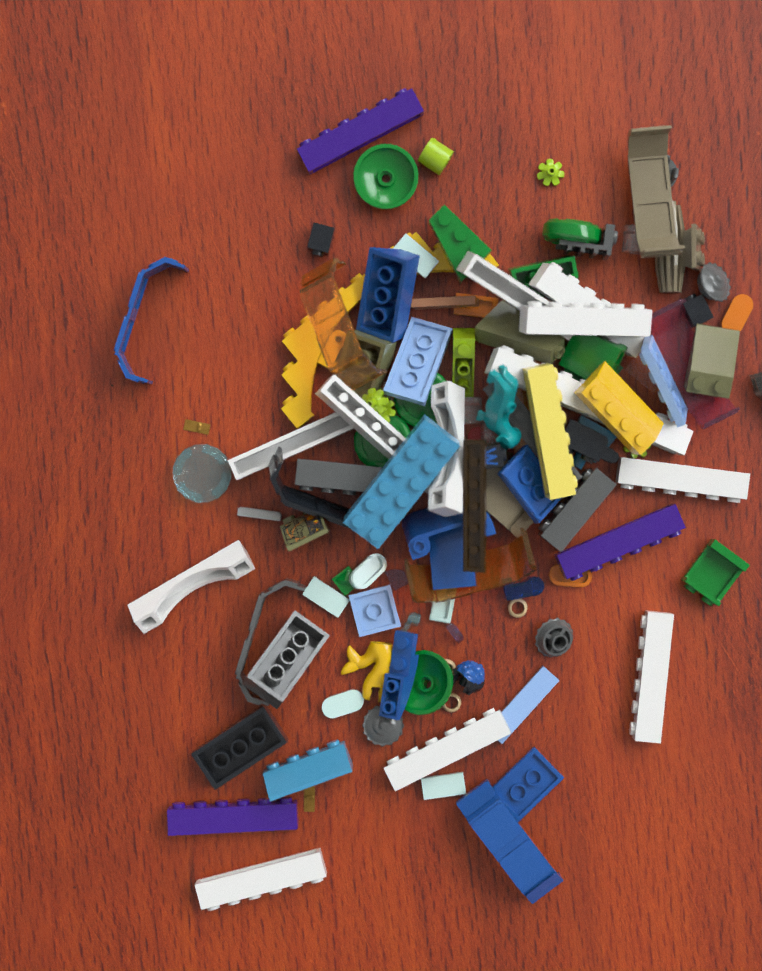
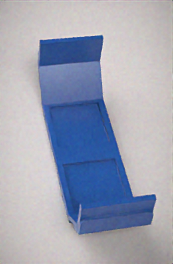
[114,257,189,384]
[456,779,564,904]

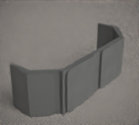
[235,578,306,706]

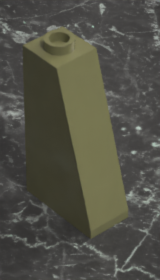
[475,300,565,364]

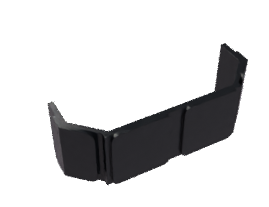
[269,447,351,529]

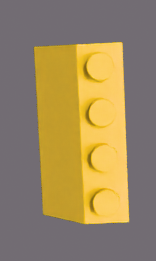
[574,361,664,455]

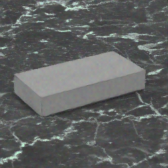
[237,507,282,521]

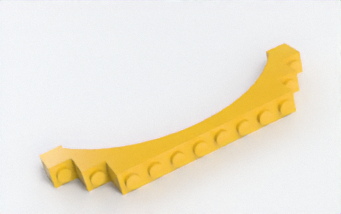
[281,232,499,429]

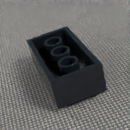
[191,704,289,790]

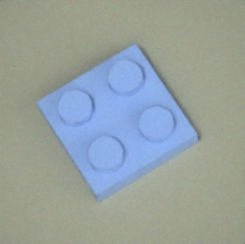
[349,584,401,637]

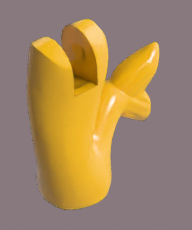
[341,641,393,702]

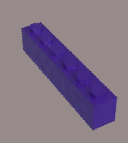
[297,88,424,175]
[554,504,686,581]
[167,797,298,836]

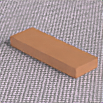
[411,296,479,310]

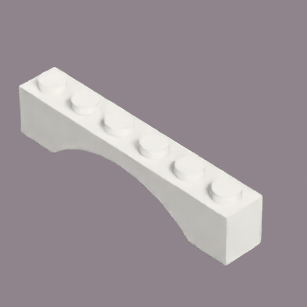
[428,381,465,517]
[128,540,255,634]

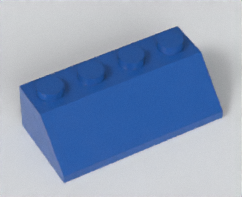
[356,247,420,343]

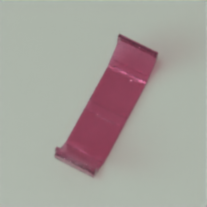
[651,298,740,430]

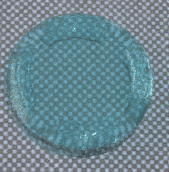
[173,444,232,503]

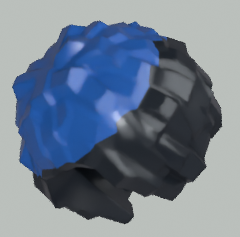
[452,660,485,695]

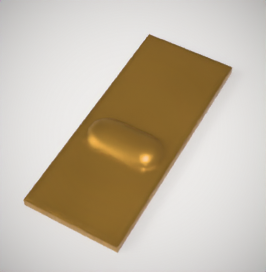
[183,419,211,435]
[304,786,315,812]

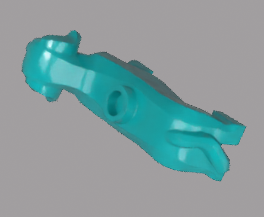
[476,364,522,451]

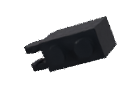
[564,419,620,464]

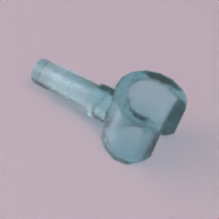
[401,612,421,631]

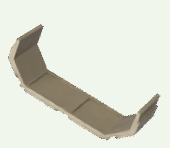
[627,125,685,258]
[464,438,533,539]

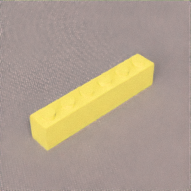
[522,363,578,500]

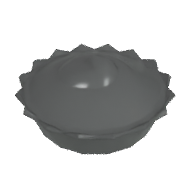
[697,262,731,302]
[535,618,573,657]
[362,706,404,747]

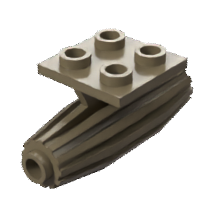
[655,201,705,294]

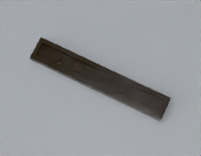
[463,439,487,573]

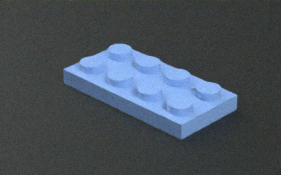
[383,317,453,406]
[639,335,688,428]

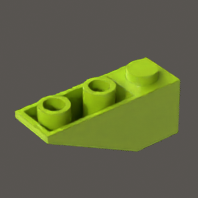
[452,328,475,398]

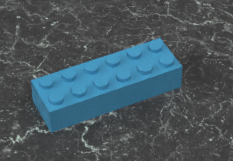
[343,414,460,549]

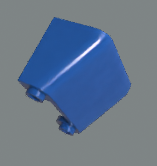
[402,508,496,560]

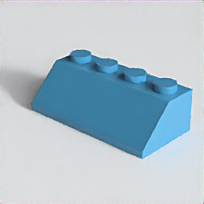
[263,740,353,801]

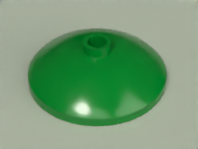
[354,144,418,209]
[405,650,453,715]

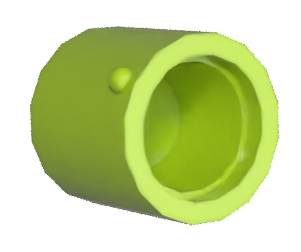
[417,137,454,175]

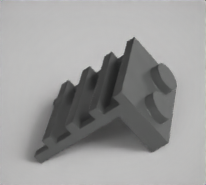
[556,224,618,260]

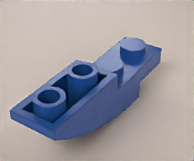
[379,630,419,720]

